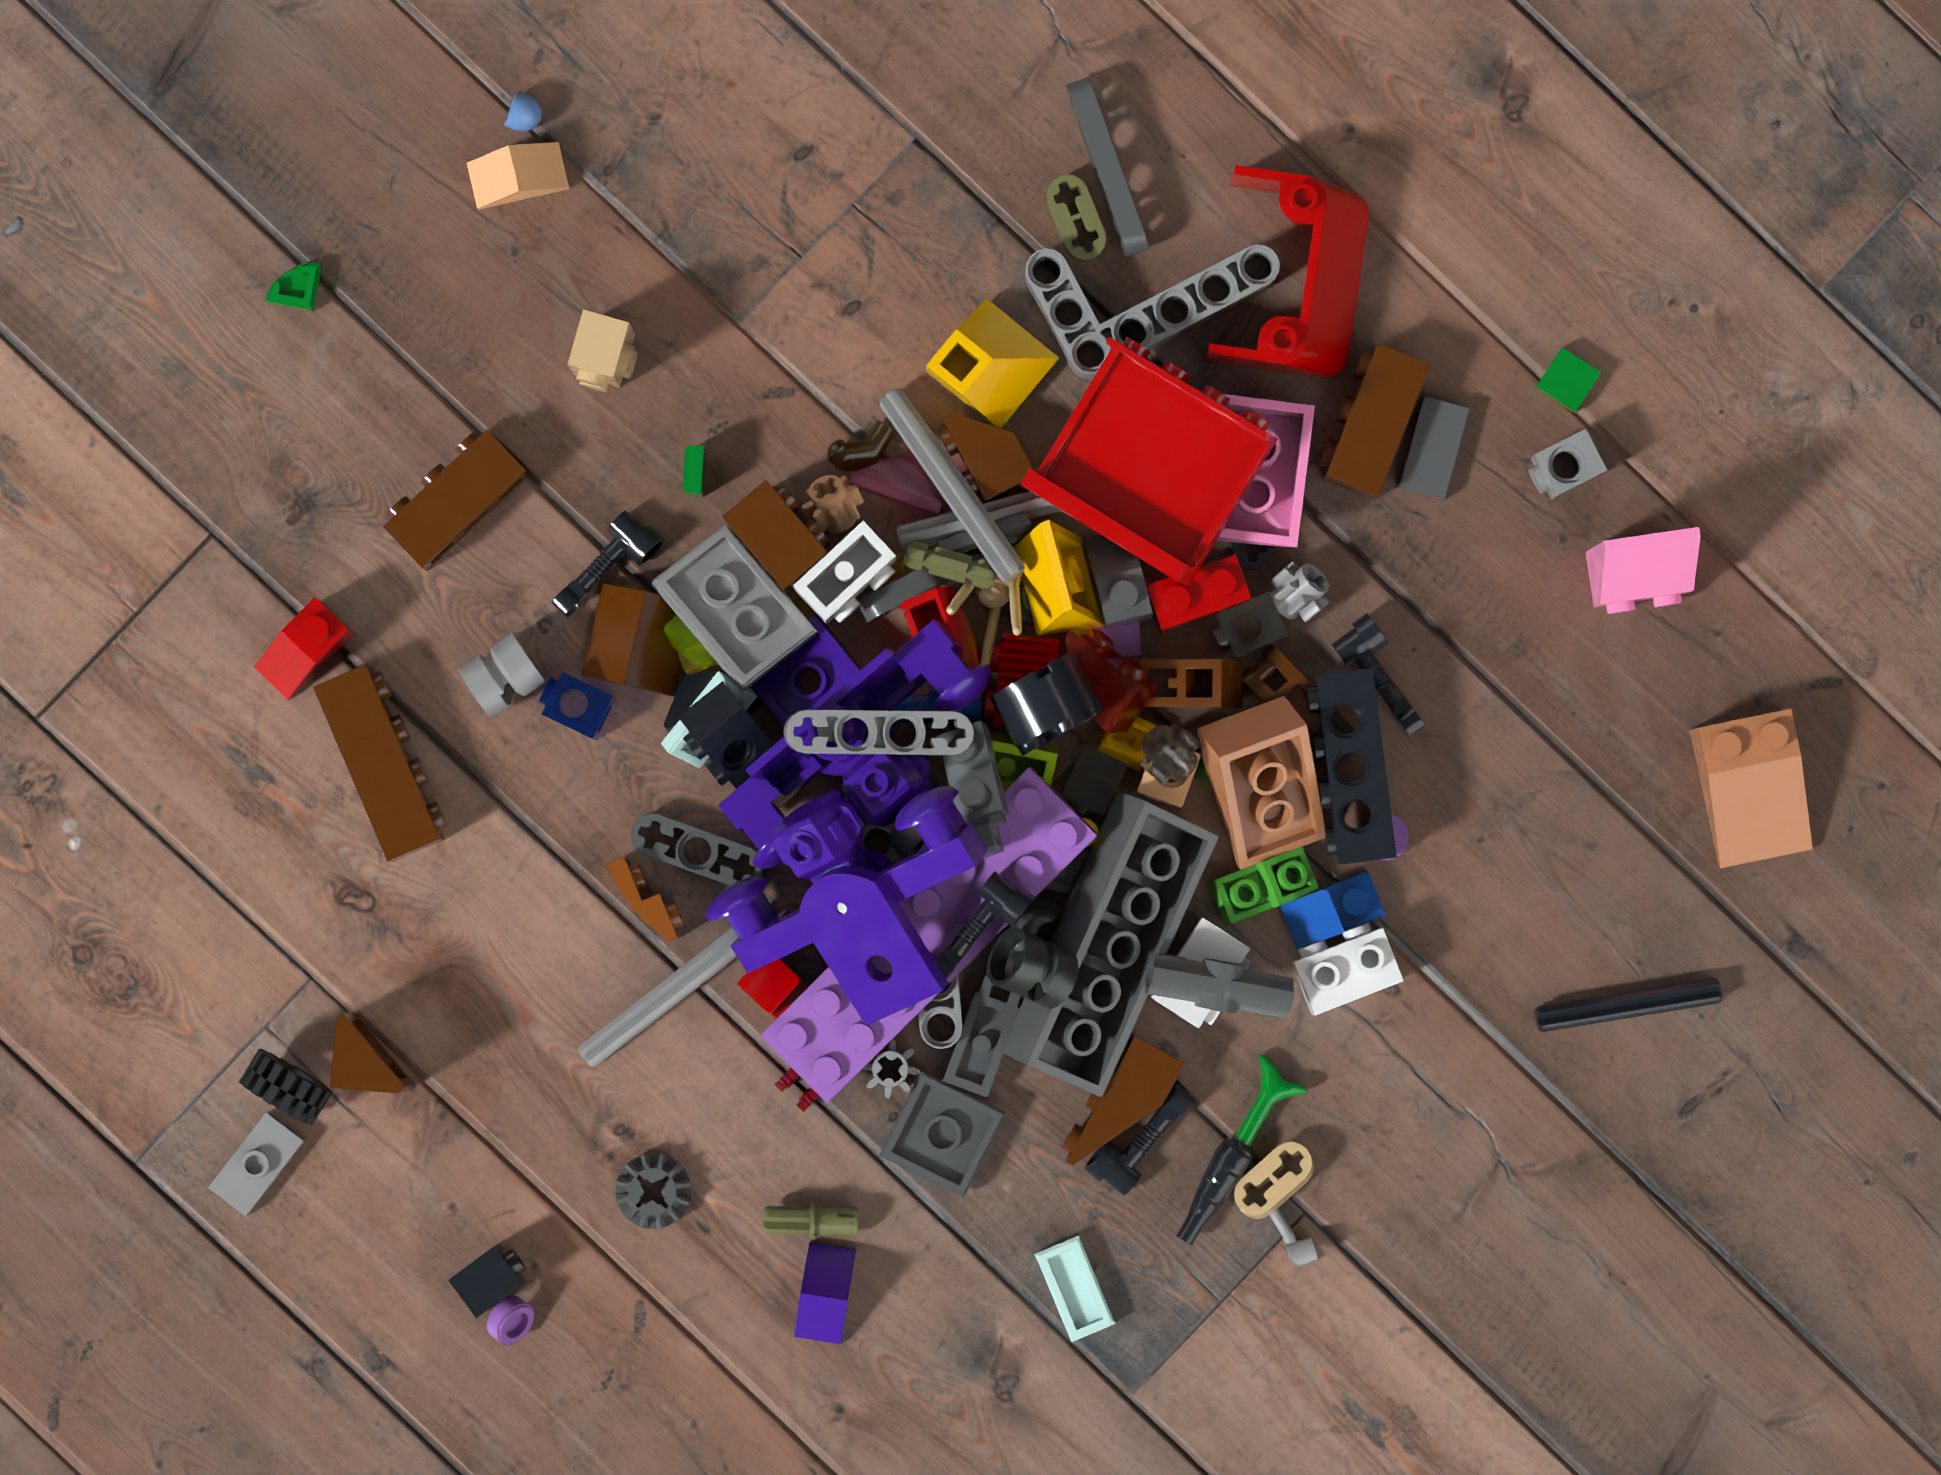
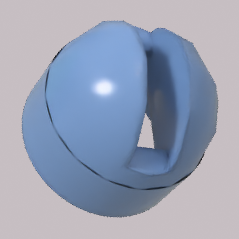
[503,91,542,132]

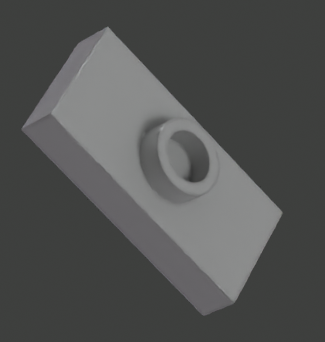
[208,1112,306,1217]

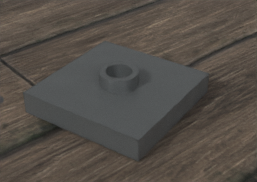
[879,1070,1006,1198]

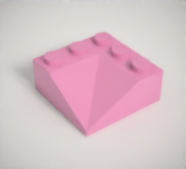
[1200,391,1315,548]

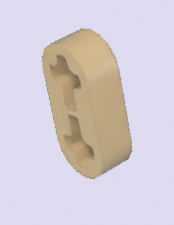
[1234,1142,1314,1219]

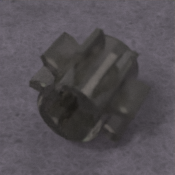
[1139,722,1200,784]

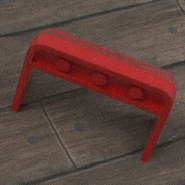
[1204,165,1369,379]

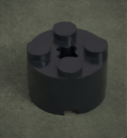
[990,652,1104,756]

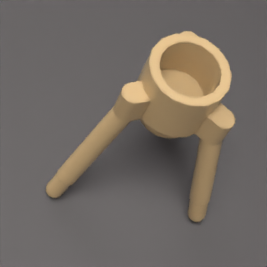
[946,574,1022,666]

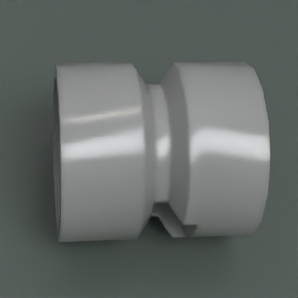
[457,631,547,719]

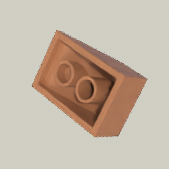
[1197,696,1325,870]
[1690,709,1813,869]

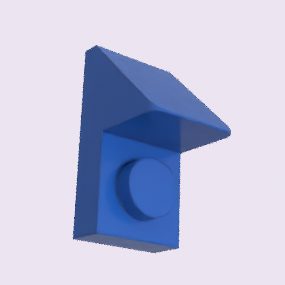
[1280,871,1386,950]

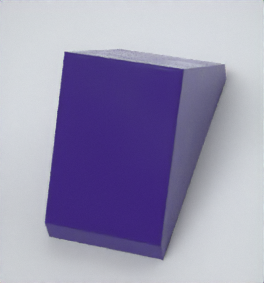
[794,1242,856,1344]

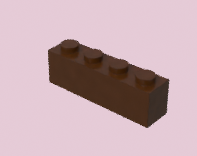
[313,664,448,862]

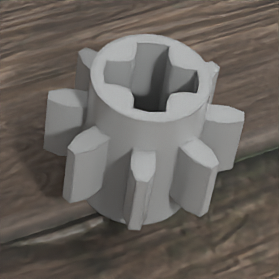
[1270,561,1329,622]
[863,1039,920,1098]

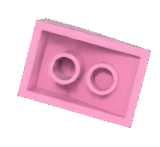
[1585,527,1701,614]

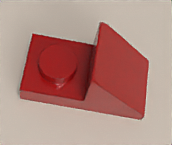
[737,959,810,1019]

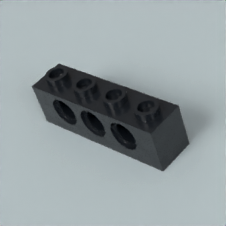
[1306,668,1397,865]

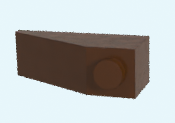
[1089,659,1242,708]

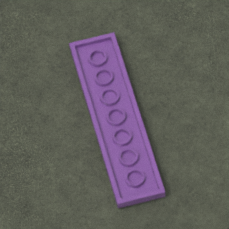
[760,766,1098,1103]

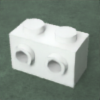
[793,521,896,624]
[1291,922,1404,1016]

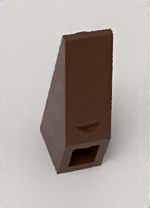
[1062,1035,1185,1165]

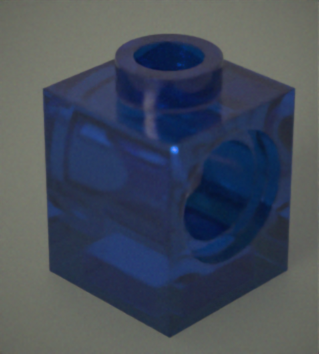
[539,672,617,741]

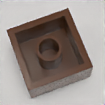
[722,480,830,596]

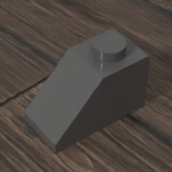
[1083,535,1153,630]

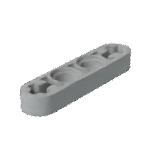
[784,710,974,755]

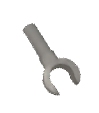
[1269,1208,1317,1267]

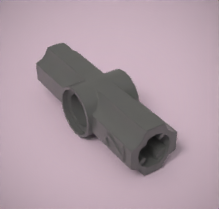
[1145,953,1294,1019]

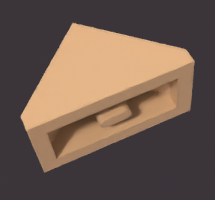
[467,142,570,210]

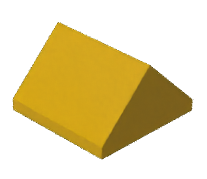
[1014,520,1105,635]

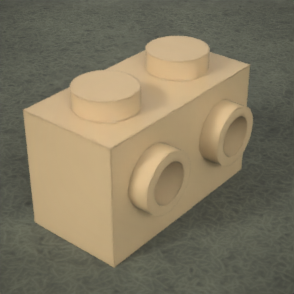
[567,309,638,392]

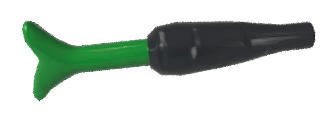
[1176,1055,1308,1245]

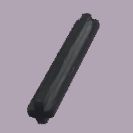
[1535,978,1722,1032]

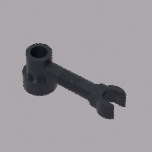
[551,510,665,618]
[1331,613,1425,735]
[935,871,1036,979]
[1084,1085,1194,1196]

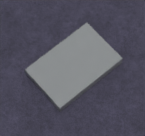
[652,524,817,692]

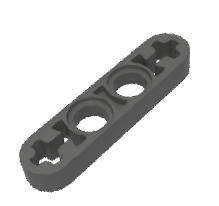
[1065,77,1149,257]

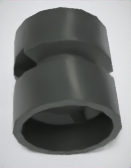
[987,927,1079,1009]

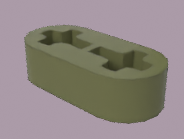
[1046,174,1106,263]

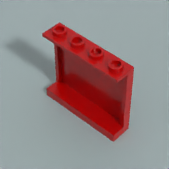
[1020,337,1278,586]

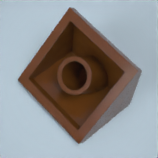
[581,584,689,697]
[330,1012,415,1093]

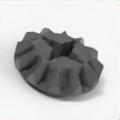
[616,1153,691,1229]

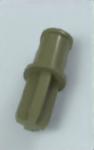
[762,1202,858,1240]

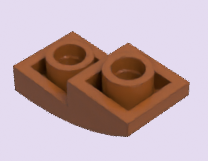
[607,857,684,941]

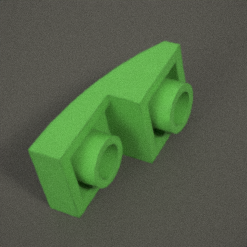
[1208,846,1320,926]

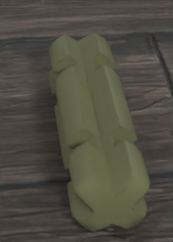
[904,540,997,590]

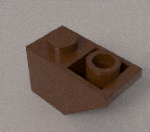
[938,412,1033,502]

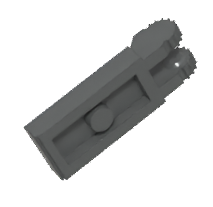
[943,972,1021,1097]

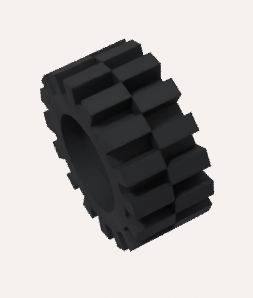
[239,1049,333,1126]

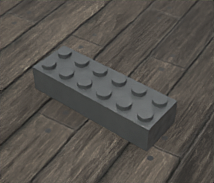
[1000,791,1219,1097]

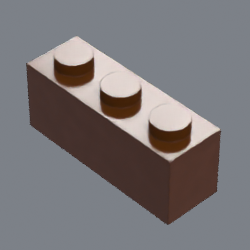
[1319,343,1431,500]
[383,430,530,571]

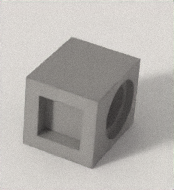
[1528,429,1608,500]

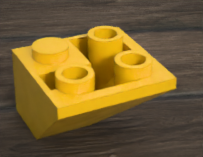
[926,298,1059,428]

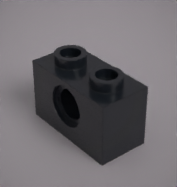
[678,681,774,789]

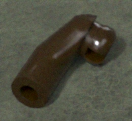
[827,420,897,472]

